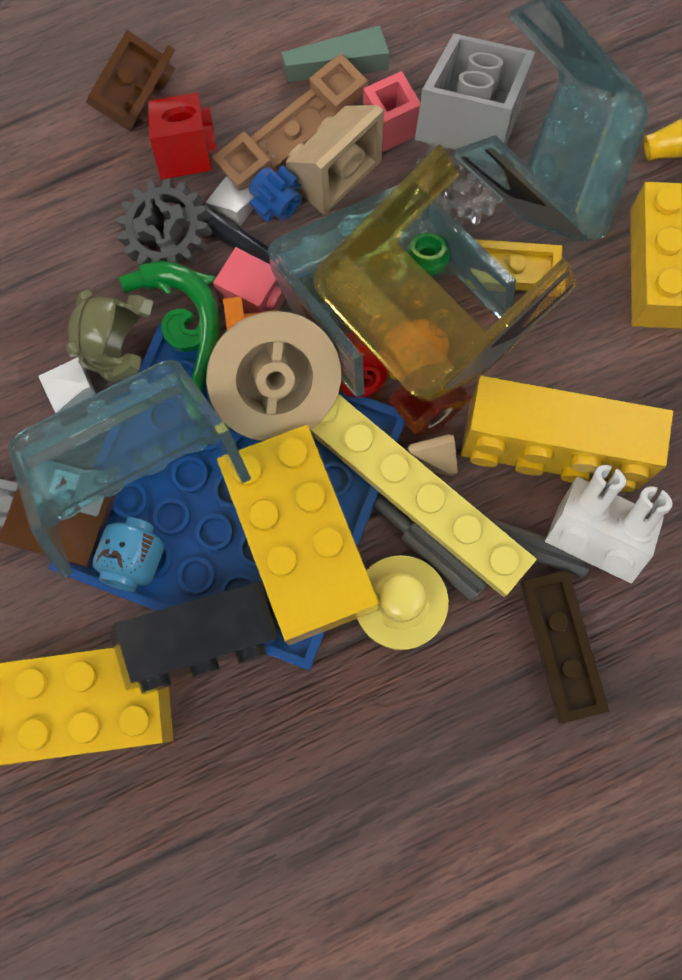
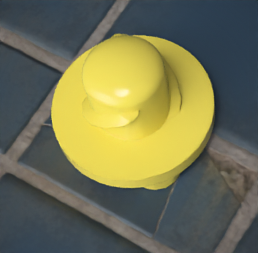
[357,555,449,650]

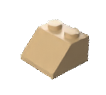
[286,105,384,216]

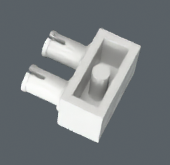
[545,465,672,584]

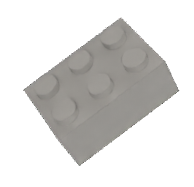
[415,34,536,160]

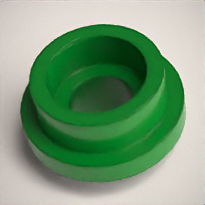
[405,233,450,275]

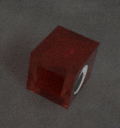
[388,365,471,435]

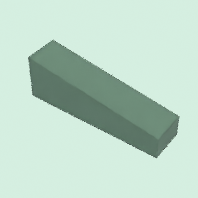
[281,26,390,82]

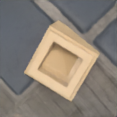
[408,434,458,476]

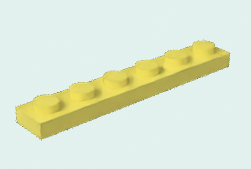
[310,394,537,597]

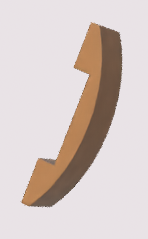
[212,53,368,190]

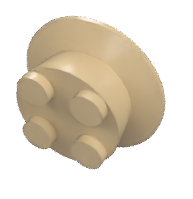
[206,311,341,441]

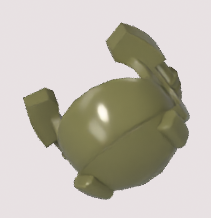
[65,289,154,382]

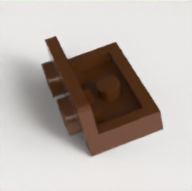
[86,30,175,131]

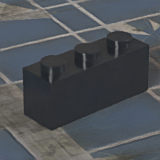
[110,582,278,694]

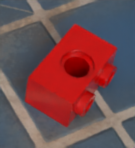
[148,92,217,180]

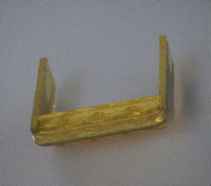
[314,144,578,401]

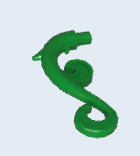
[119,261,231,432]

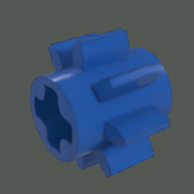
[249,165,302,223]

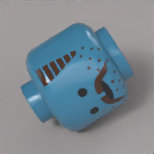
[92,517,164,592]

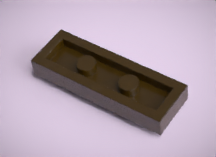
[520,570,610,723]

